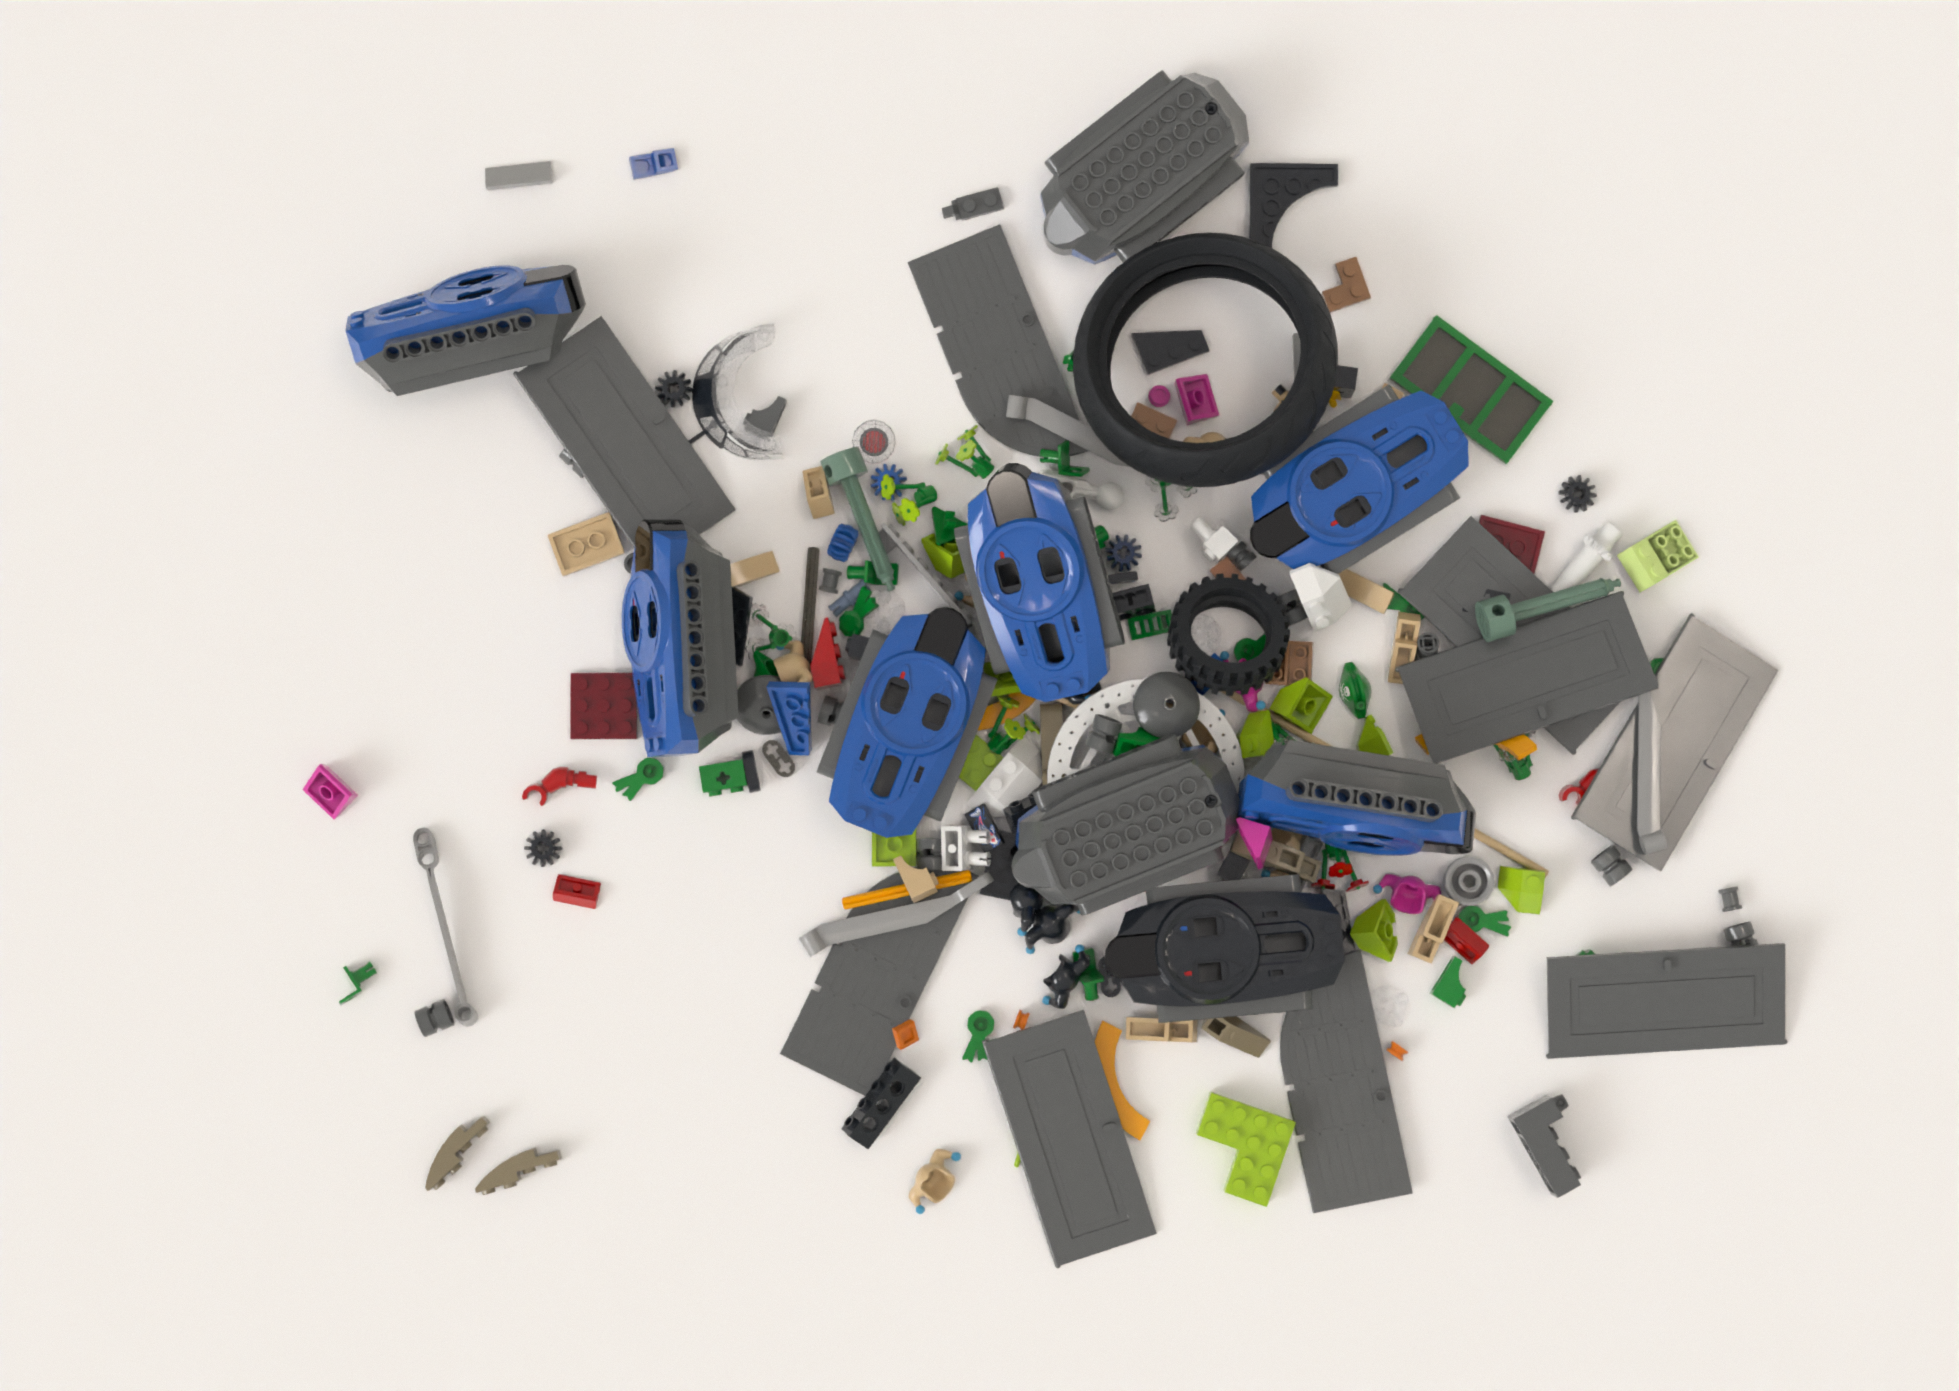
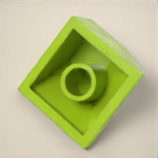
[1269,677,1333,734]

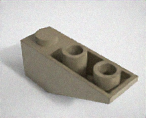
[1201,1016,1271,1058]

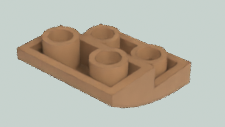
[1265,641,1314,685]

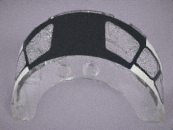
[692,323,784,460]

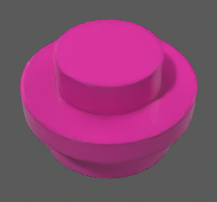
[1148,385,1170,407]

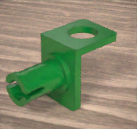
[1039,440,1090,477]
[847,560,899,586]
[1072,947,1104,1001]
[339,961,377,1006]

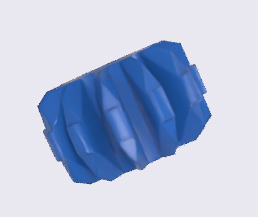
[870,464,907,501]
[827,523,859,562]

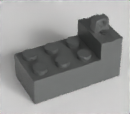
[1507,1094,1581,1198]

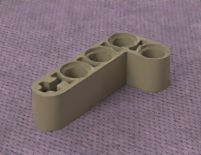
[1040,703,1065,786]

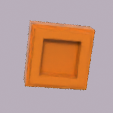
[892,1019,919,1050]

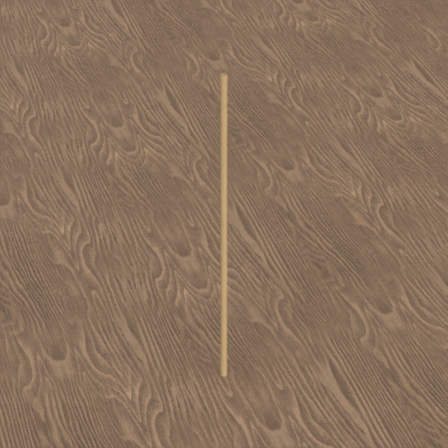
[1220,691,1549,878]

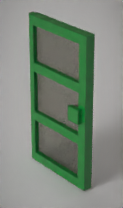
[1389,315,1553,464]

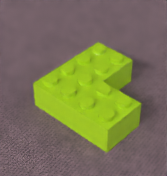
[1196,1091,1296,1207]

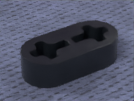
[742,750,761,793]
[1098,956,1121,997]

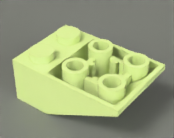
[1617,520,1699,593]

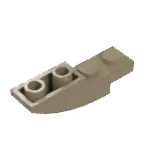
[1230,830,1322,884]
[425,1116,490,1191]
[475,1147,562,1195]

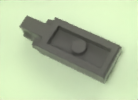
[942,187,1004,221]

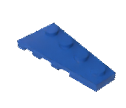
[766,681,812,756]

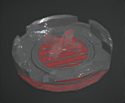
[852,419,896,464]

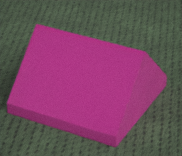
[1174,374,1220,425]
[302,764,358,820]
[1236,817,1273,870]

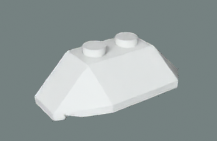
[1289,563,1352,631]
[967,736,1042,817]

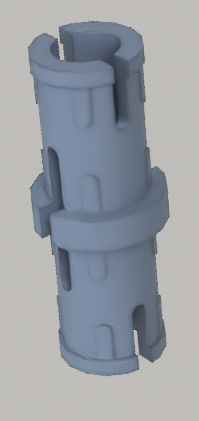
[828,579,871,618]

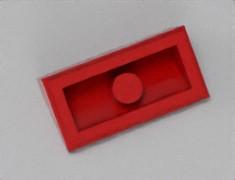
[553,874,601,909]
[1444,917,1489,964]

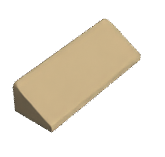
[1339,569,1394,614]

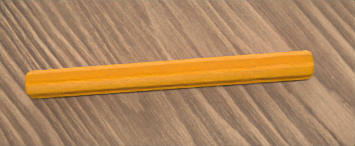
[842,870,972,909]

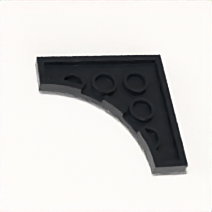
[1249,163,1338,248]

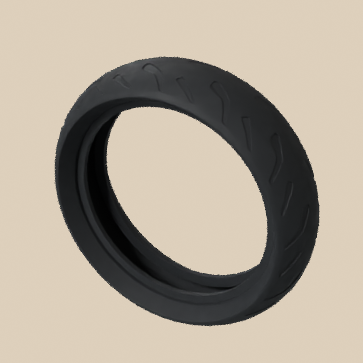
[1073,233,1338,487]

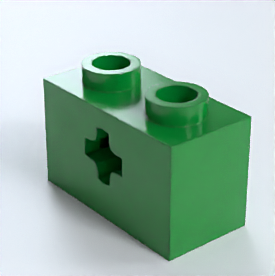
[699,759,748,797]

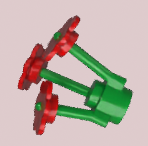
[1311,843,1369,893]

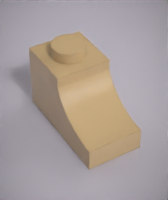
[802,466,835,519]
[893,856,939,903]

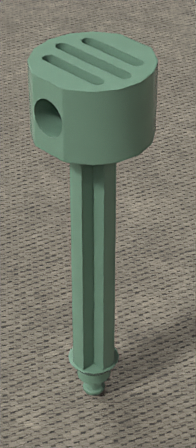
[820,446,895,591]
[1475,578,1621,642]

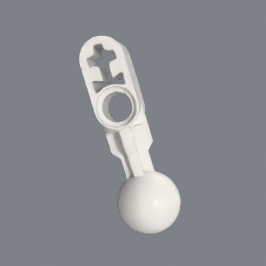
[1038,469,1124,510]

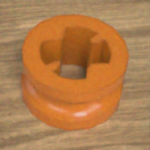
[1013,1009,1030,1030]
[1386,1041,1408,1061]

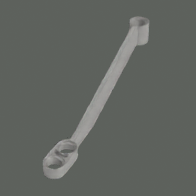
[1006,395,1130,467]
[1637,692,1667,855]
[413,827,478,1027]
[799,871,995,957]

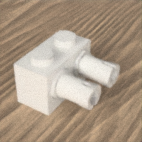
[1190,517,1238,563]
[941,825,991,871]

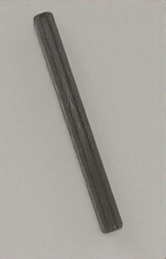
[801,547,820,669]

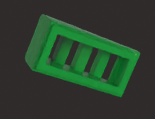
[1127,609,1172,641]

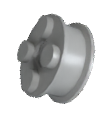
[1443,857,1495,906]

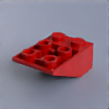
[810,617,846,690]

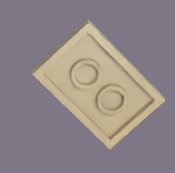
[547,512,625,577]

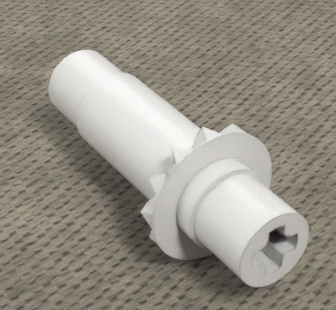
[1549,522,1623,592]

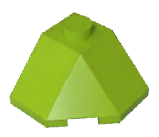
[921,533,965,579]
[1236,710,1274,759]
[1356,714,1394,756]
[1498,865,1545,915]
[1350,899,1398,962]

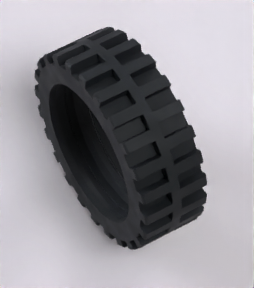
[1167,573,1290,696]

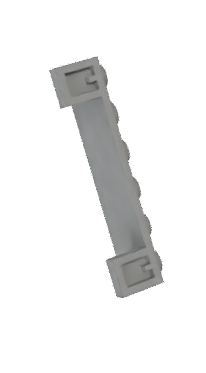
[879,523,972,630]

